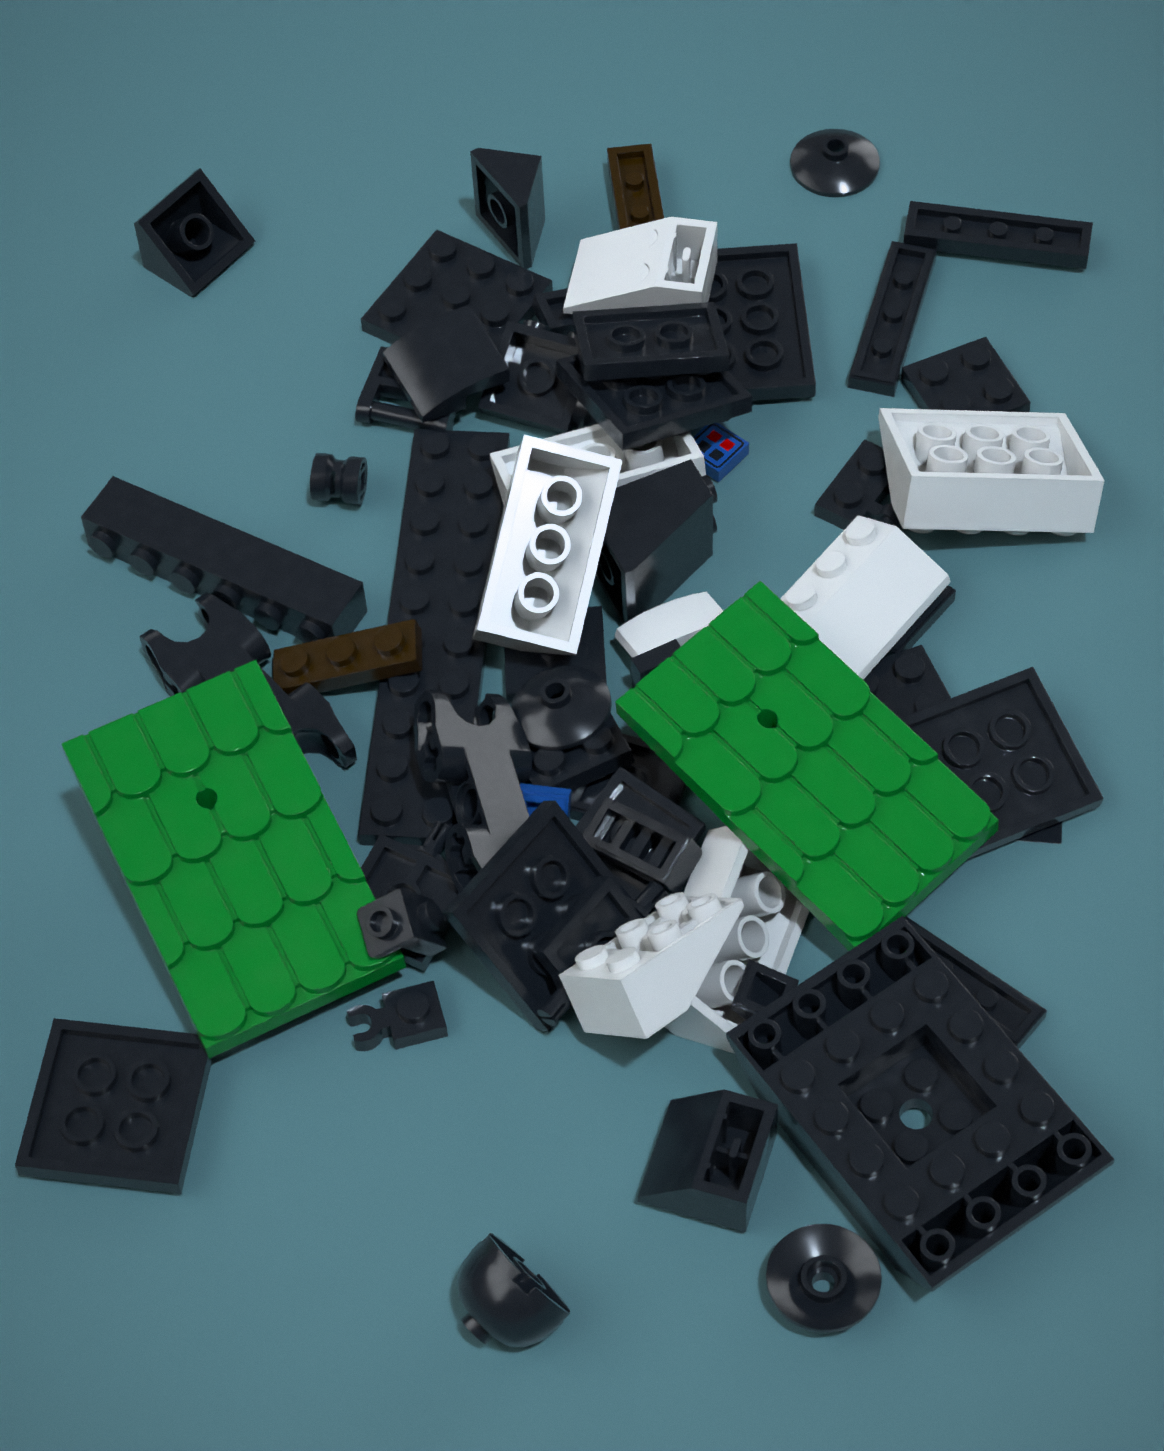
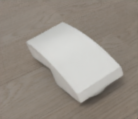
[614,592,723,658]

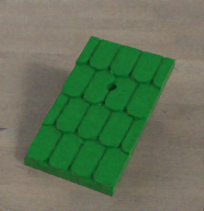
[615,581,999,951]
[61,660,406,1059]

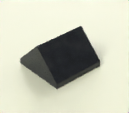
[470,148,545,269]
[134,168,256,297]

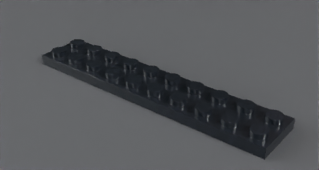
[359,429,510,846]

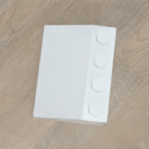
[878,408,1105,536]

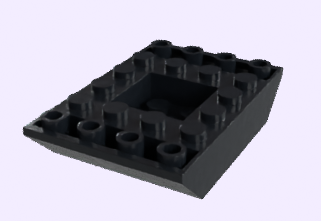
[726,916,1114,1292]

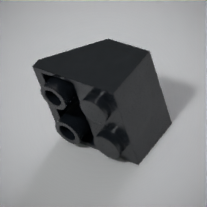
[638,1089,778,1232]

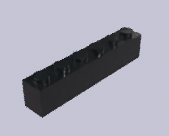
[81,476,367,643]

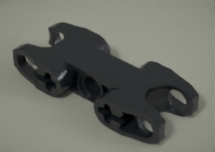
[139,592,357,768]
[414,689,532,893]

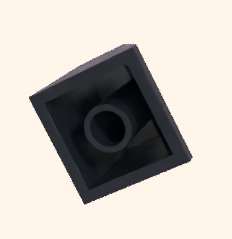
[595,459,717,624]

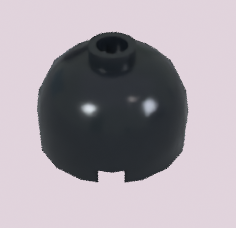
[457,1233,570,1347]

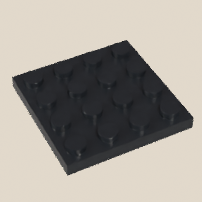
[708,243,816,401]

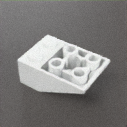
[563,217,718,314]
[559,892,745,1039]

